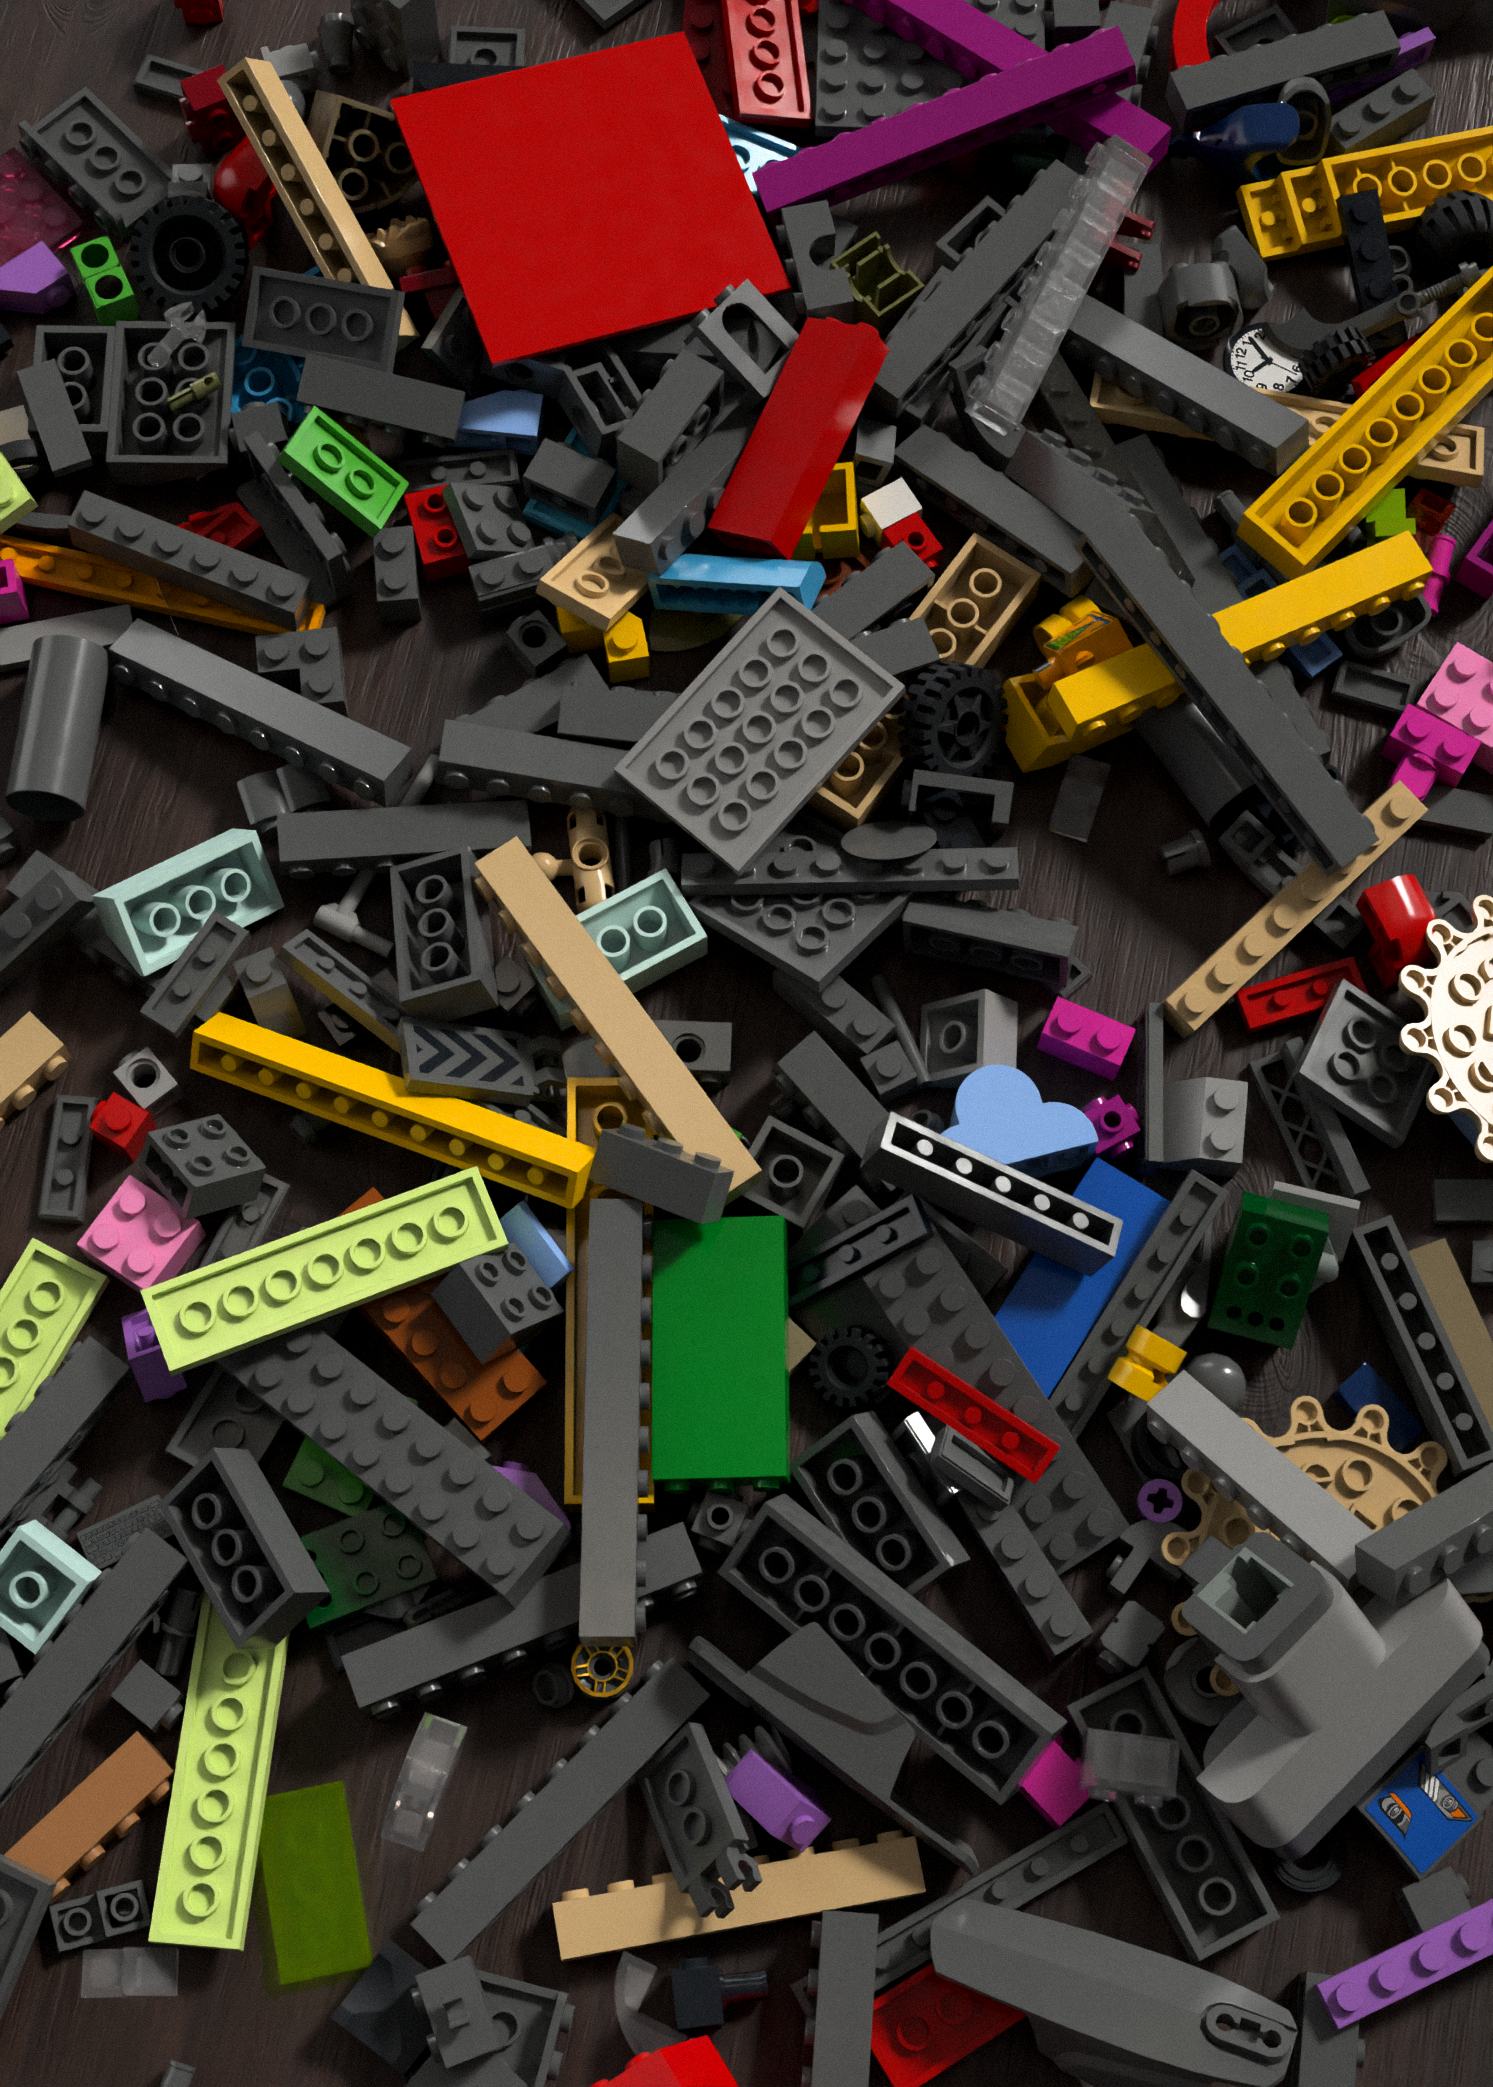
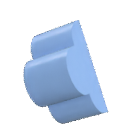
[927,1064,1099,1205]

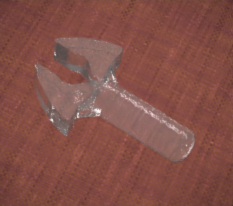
[147,302,207,368]

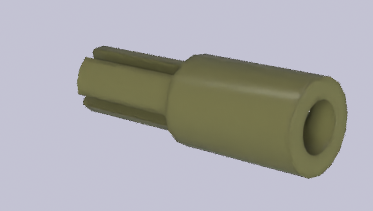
[167,371,223,411]

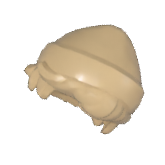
[365,215,433,281]

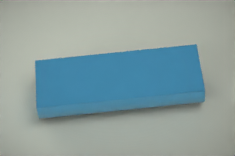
[646,553,826,615]

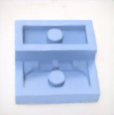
[499,1201,575,1293]

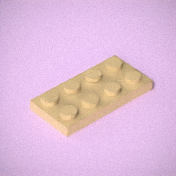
[535,512,649,632]

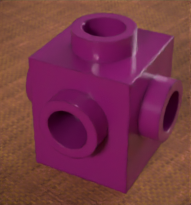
[1083,1094,1141,1165]

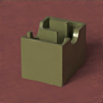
[829,231,925,341]

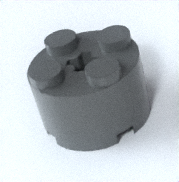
[1158,261,1243,351]

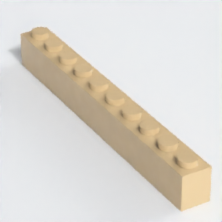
[473,836,762,1207]

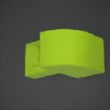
[1358,488,1416,550]

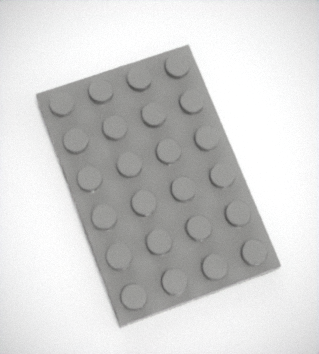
[614,586,906,876]

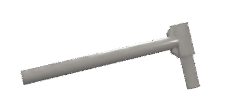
[313,754,439,959]

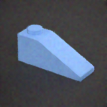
[420,389,545,455]

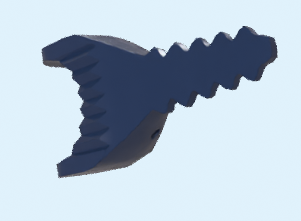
[1163,103,1306,186]

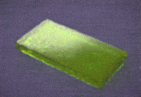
[259,1780,373,1985]

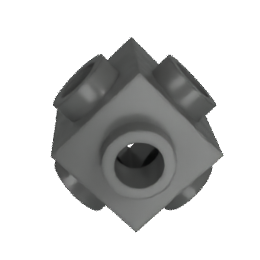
[686,1489,752,1556]

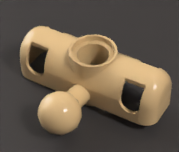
[532,808,615,914]

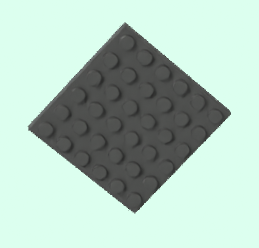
[815,0,1046,145]

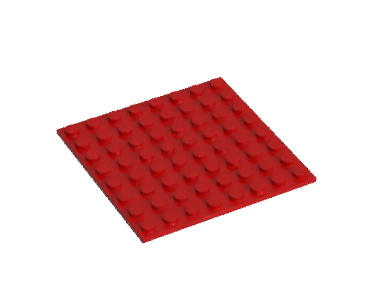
[390,31,792,368]

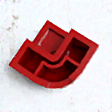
[213,135,278,250]
[1356,874,1436,991]

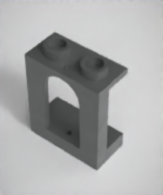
[683,279,799,412]
[900,769,1014,836]

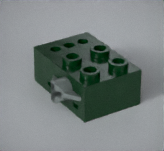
[1207,1191,1338,1350]
[299,1503,442,1637]

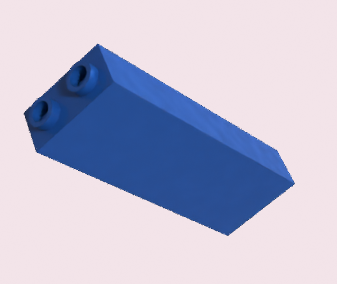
[995,1157,1170,1398]

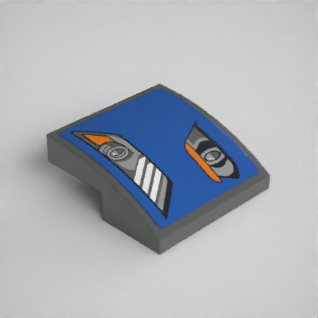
[1354,1743,1484,1881]

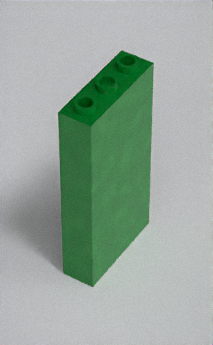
[652,1215,790,1495]

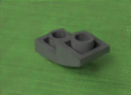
[48,1879,151,1954]

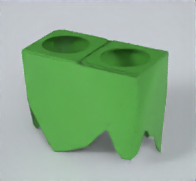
[70,235,142,326]

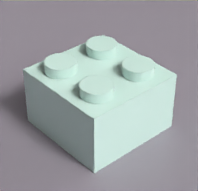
[0,1519,102,1654]

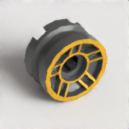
[571,1644,634,1702]

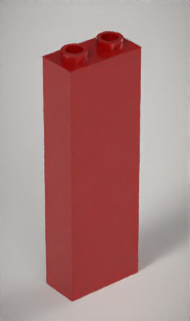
[707,317,890,560]

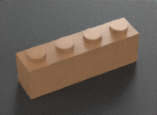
[3,1731,175,1905]

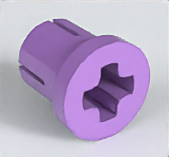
[1137,1479,1183,1523]

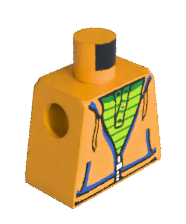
[1032,610,1133,690]

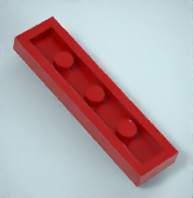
[886,1346,1061,1484]

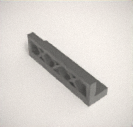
[1247,1036,1371,1201]

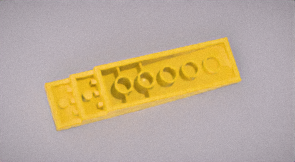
[1235,126,1493,262]

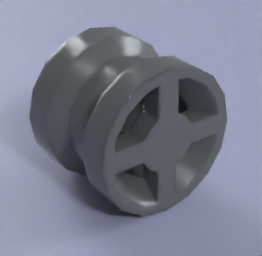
[542,531,578,567]

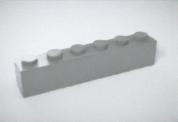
[1146,1370,1375,1595]

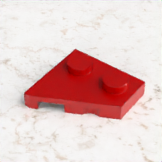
[176,502,265,552]

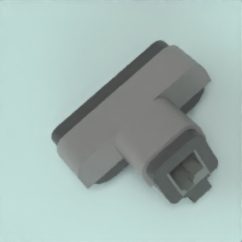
[1178,1532,1490,1860]

